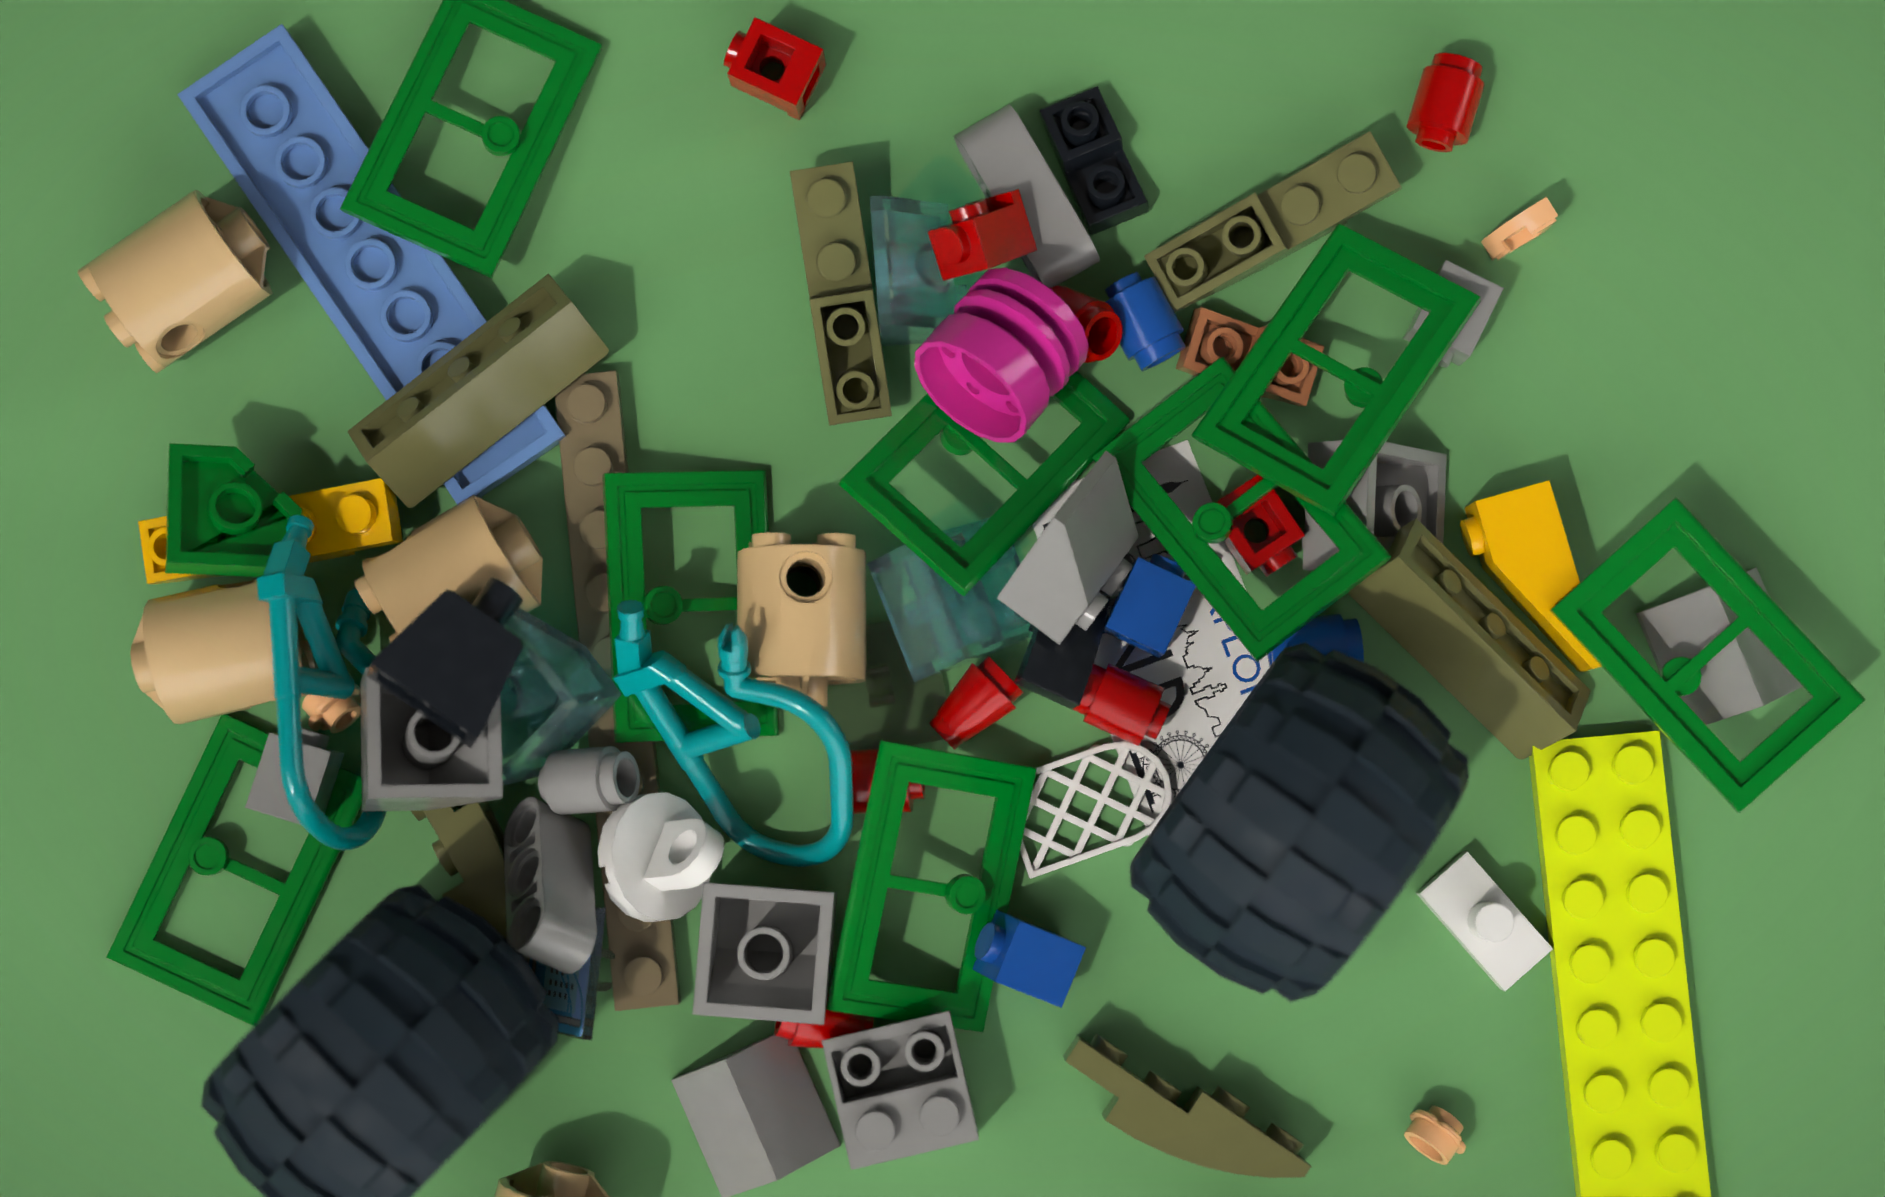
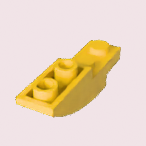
[138,478,403,585]

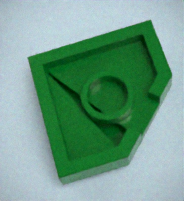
[165,443,302,577]

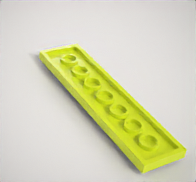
[1529,730,1711,1197]

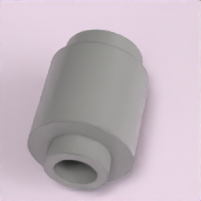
[538,746,640,815]

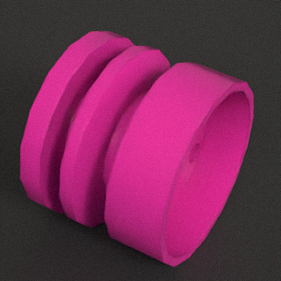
[914,268,1089,443]

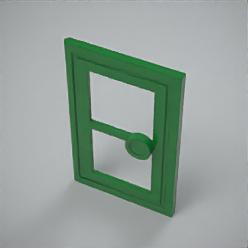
[340,0,602,278]
[1191,224,1480,517]
[1092,357,1392,662]
[838,371,1130,596]
[602,470,779,743]
[1550,497,1866,813]
[107,714,362,1026]
[826,740,1036,1032]

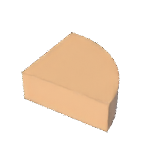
[1481,197,1558,260]

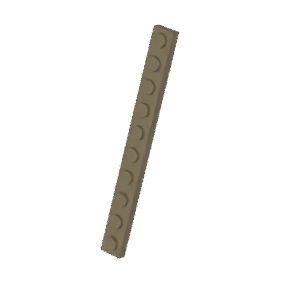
[555,370,681,1011]

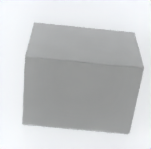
[1636,567,1803,725]
[671,1034,841,1197]

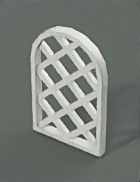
[1020,741,1172,879]

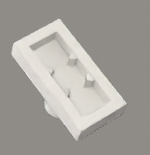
[1416,851,1553,991]

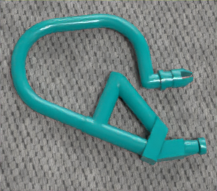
[257,515,387,850]
[613,600,854,867]

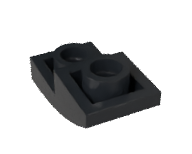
[1039,86,1148,236]
[1014,592,1110,709]

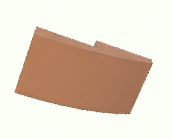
[1176,307,1325,407]

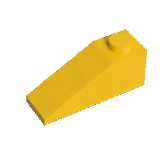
[1460,480,1602,672]

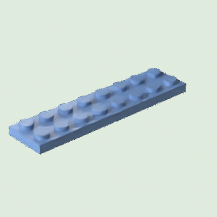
[177,24,566,504]

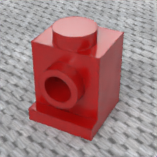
[724,17,826,120]
[927,189,1037,281]
[1215,474,1305,577]

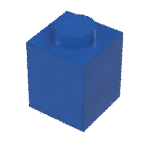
[1103,554,1196,658]
[972,910,1086,1008]

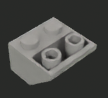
[822,1010,979,1170]

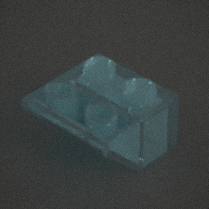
[867,517,1033,682]

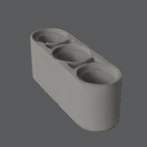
[954,104,1100,288]
[504,797,597,974]

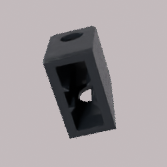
[367,578,525,748]

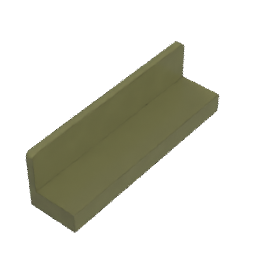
[347,273,609,508]
[1348,518,1591,760]

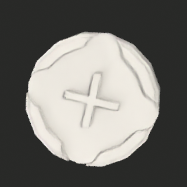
[598,792,725,922]

